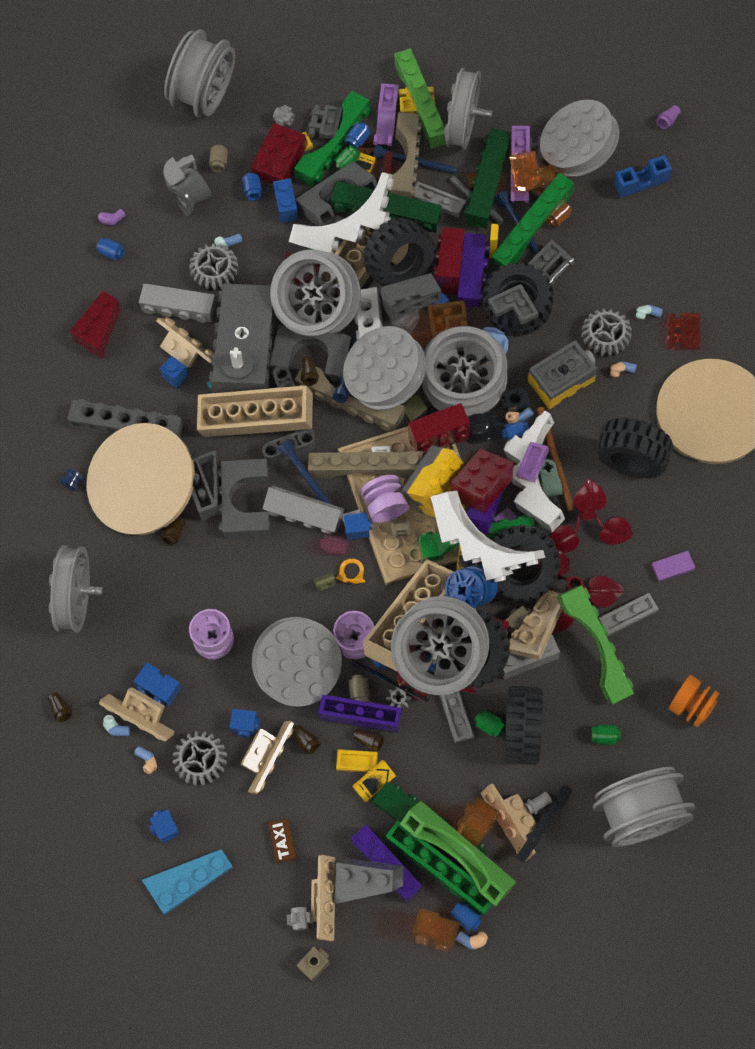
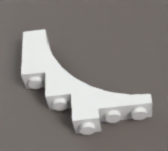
[289,172,394,253]
[503,411,565,532]
[431,491,545,582]

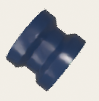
[60,469,84,491]

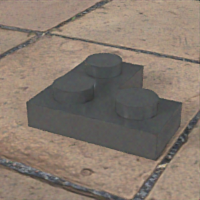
[488,284,539,324]

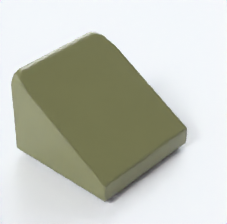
[404,395,428,422]
[313,573,336,592]

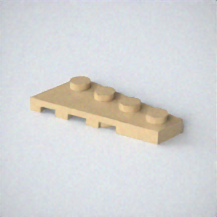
[509,590,562,660]

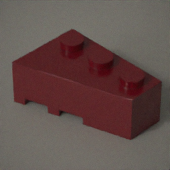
[70,291,121,359]

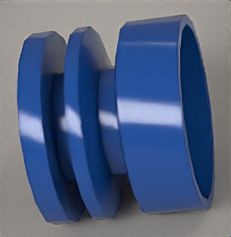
[445,565,498,609]

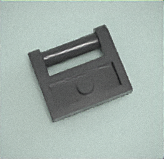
[527,240,575,286]

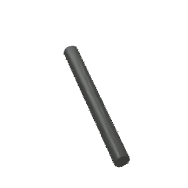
[449,176,505,225]

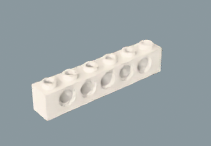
[354,287,383,340]

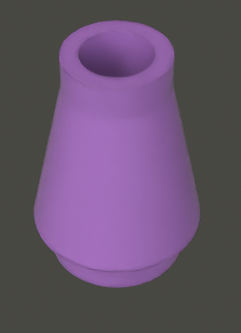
[656,105,681,130]

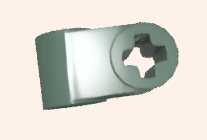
[538,459,563,497]

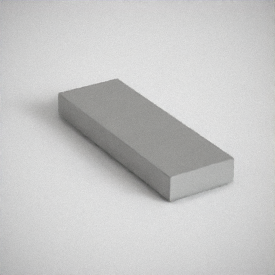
[411,181,466,218]
[598,593,659,637]
[439,691,474,744]

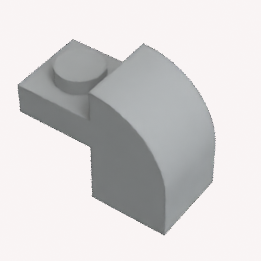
[163,155,197,192]

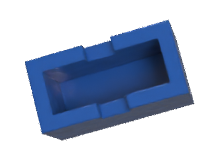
[273,178,298,223]
[133,662,182,707]

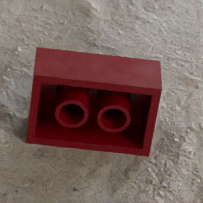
[251,123,308,184]
[434,227,465,295]
[408,403,470,456]
[451,449,514,513]

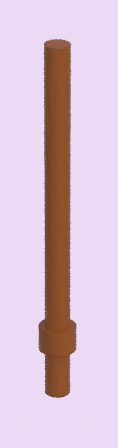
[537,407,575,512]

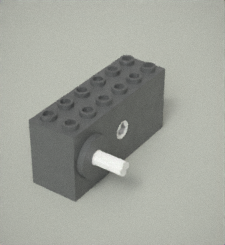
[209,284,276,393]

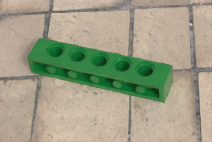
[385,820,493,917]

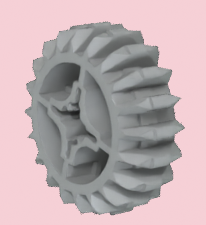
[189,243,239,291]
[581,308,632,357]
[173,732,227,786]

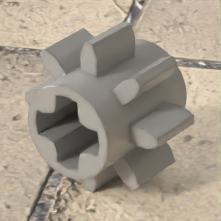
[273,105,295,127]
[386,688,411,709]
[286,907,313,931]

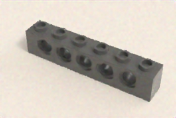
[67,399,184,438]

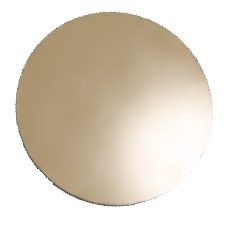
[656,359,755,464]
[87,423,195,535]

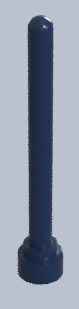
[373,144,457,174]
[495,191,541,256]
[333,332,357,403]
[277,439,331,504]

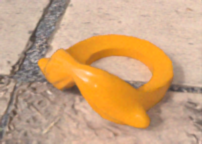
[336,559,365,584]

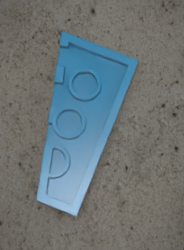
[142,850,233,915]

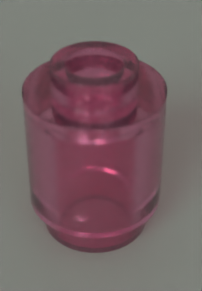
[319,535,348,556]

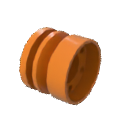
[668,674,720,728]

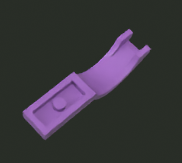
[374,84,399,146]
[511,126,530,203]

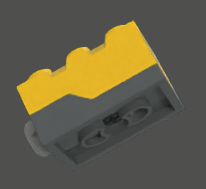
[528,340,597,409]
[402,445,465,517]

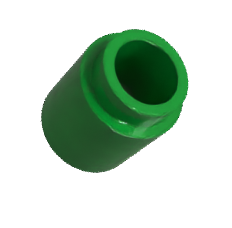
[335,145,361,169]
[475,709,505,738]
[591,724,621,745]

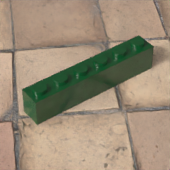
[463,128,512,229]
[331,181,442,233]
[373,781,488,871]

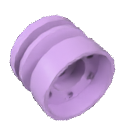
[361,475,410,523]
[189,609,234,660]
[333,611,374,660]

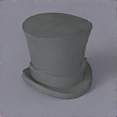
[168,170,213,216]

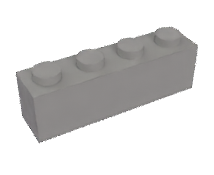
[139,284,217,323]
[263,486,344,534]

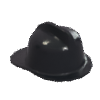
[466,413,505,444]

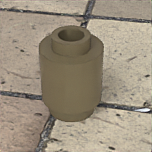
[209,145,228,173]
[348,675,370,702]

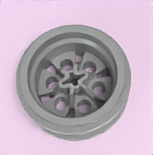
[164,29,235,118]
[270,250,361,336]
[422,326,507,418]
[391,596,489,695]
[593,767,695,847]

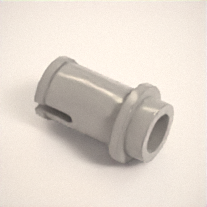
[525,792,552,814]

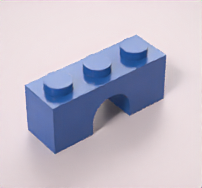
[613,155,672,198]

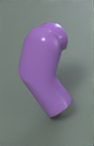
[98,209,126,225]

